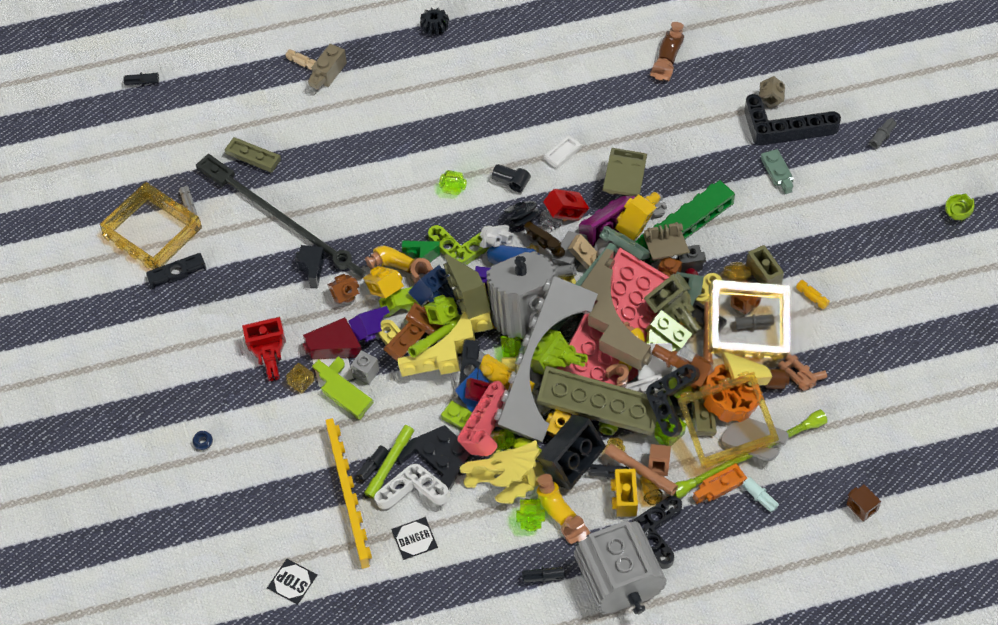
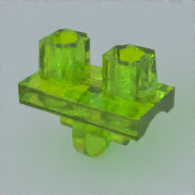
[500,336,521,358]

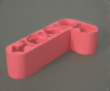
[457,381,507,456]

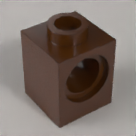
[846,484,881,522]

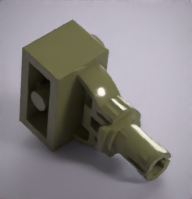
[644,274,702,336]

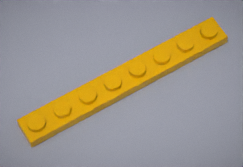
[325,418,372,569]

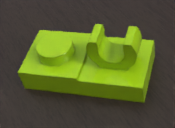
[441,401,472,430]

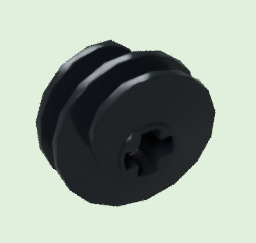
[504,201,539,227]

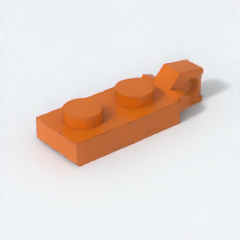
[692,463,747,504]

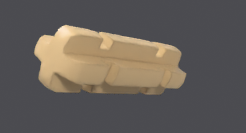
[285,49,316,70]

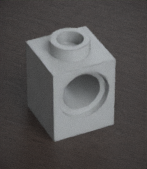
[351,351,379,385]

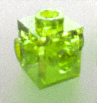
[516,499,545,532]

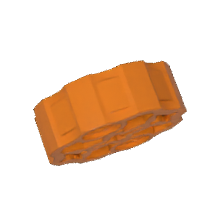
[701,364,762,423]

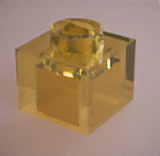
[286,363,315,394]

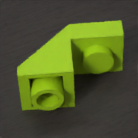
[379,287,420,318]

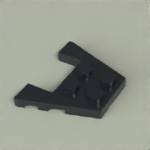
[388,425,471,495]

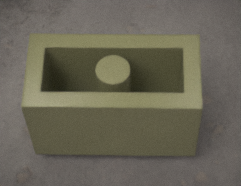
[746,245,784,293]

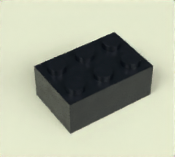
[537,415,606,490]

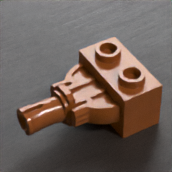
[651,344,714,388]

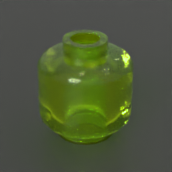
[439,170,467,195]

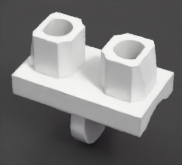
[480,225,514,248]

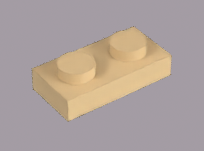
[568,234,598,269]

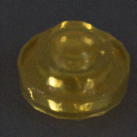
[723,262,752,284]

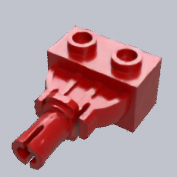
[242,317,287,381]

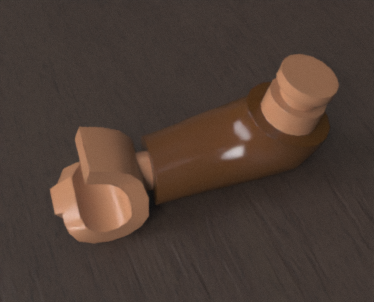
[650,22,685,81]

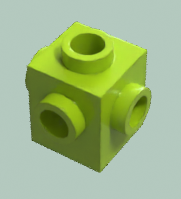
[424,295,459,325]

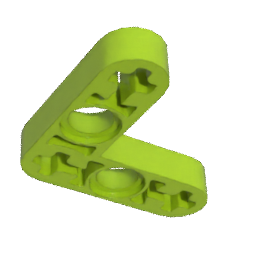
[428,225,490,265]

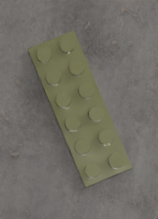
[536,366,657,436]

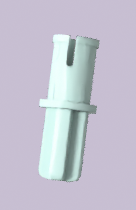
[742,477,779,512]

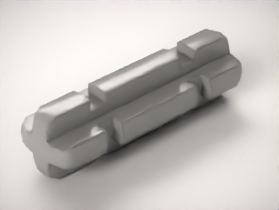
[179,186,197,218]

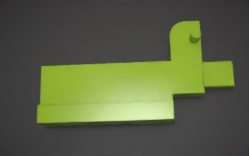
[312,357,374,420]

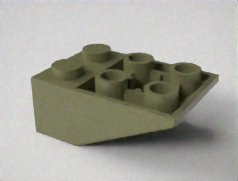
[603,148,647,197]
[443,254,490,319]

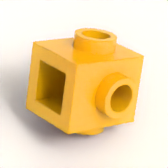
[545,409,571,438]

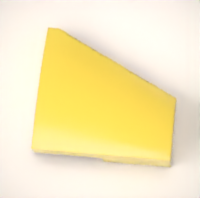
[722,352,772,386]

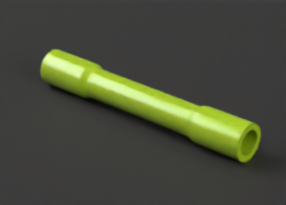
[408,315,462,357]
[364,425,415,499]

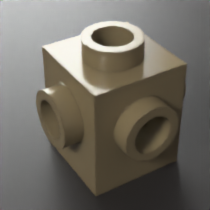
[759,76,785,108]

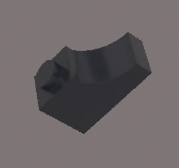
[295,245,325,289]

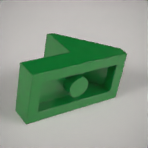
[402,241,441,263]

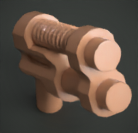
[778,354,827,391]

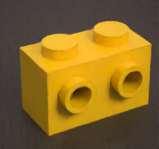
[363,266,404,298]
[611,469,638,517]

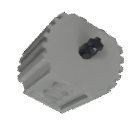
[487,251,556,339]
[574,520,667,615]

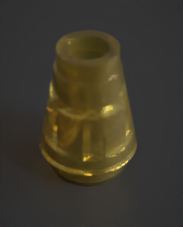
[639,476,663,505]

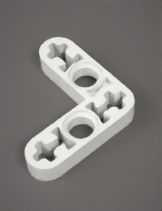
[374,464,450,509]

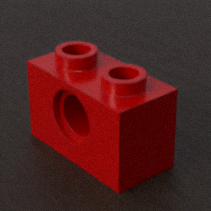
[543,189,589,221]

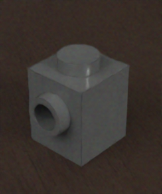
[676,245,706,273]

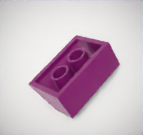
[579,196,635,248]

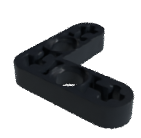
[646,364,700,438]
[632,496,682,569]

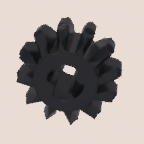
[420,7,449,36]

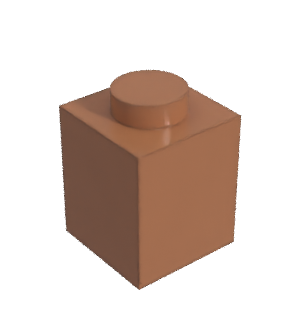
[648,444,671,476]

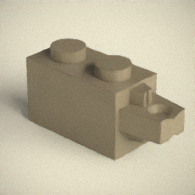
[308,44,347,89]

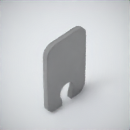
[722,418,789,461]

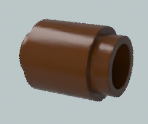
[760,369,789,389]

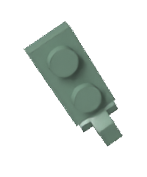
[760,149,794,194]
[600,226,650,260]

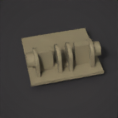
[643,222,690,260]

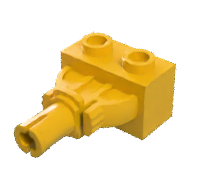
[615,192,661,241]

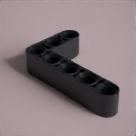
[744,94,841,145]

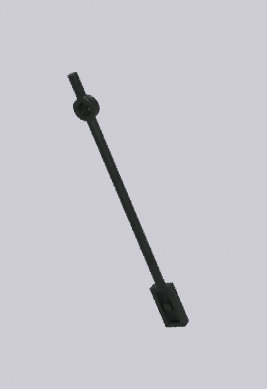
[196,153,366,278]

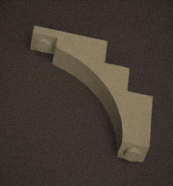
[581,248,652,371]

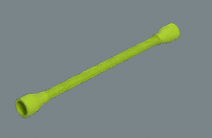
[673,409,828,499]

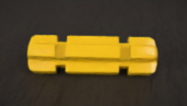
[796,280,830,309]

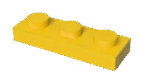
[479,354,535,392]

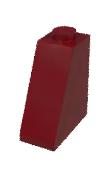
[302,317,361,360]

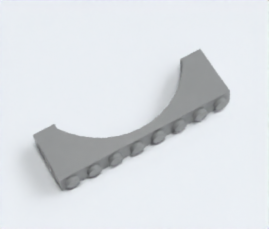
[494,276,598,443]

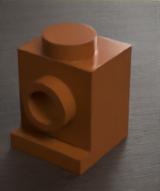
[658,257,682,277]

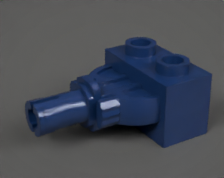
[408,265,463,315]

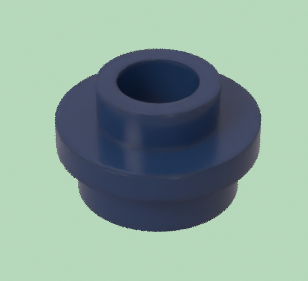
[193,431,213,450]

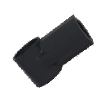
[491,164,531,193]

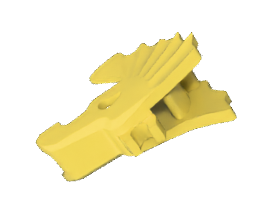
[460,440,545,504]

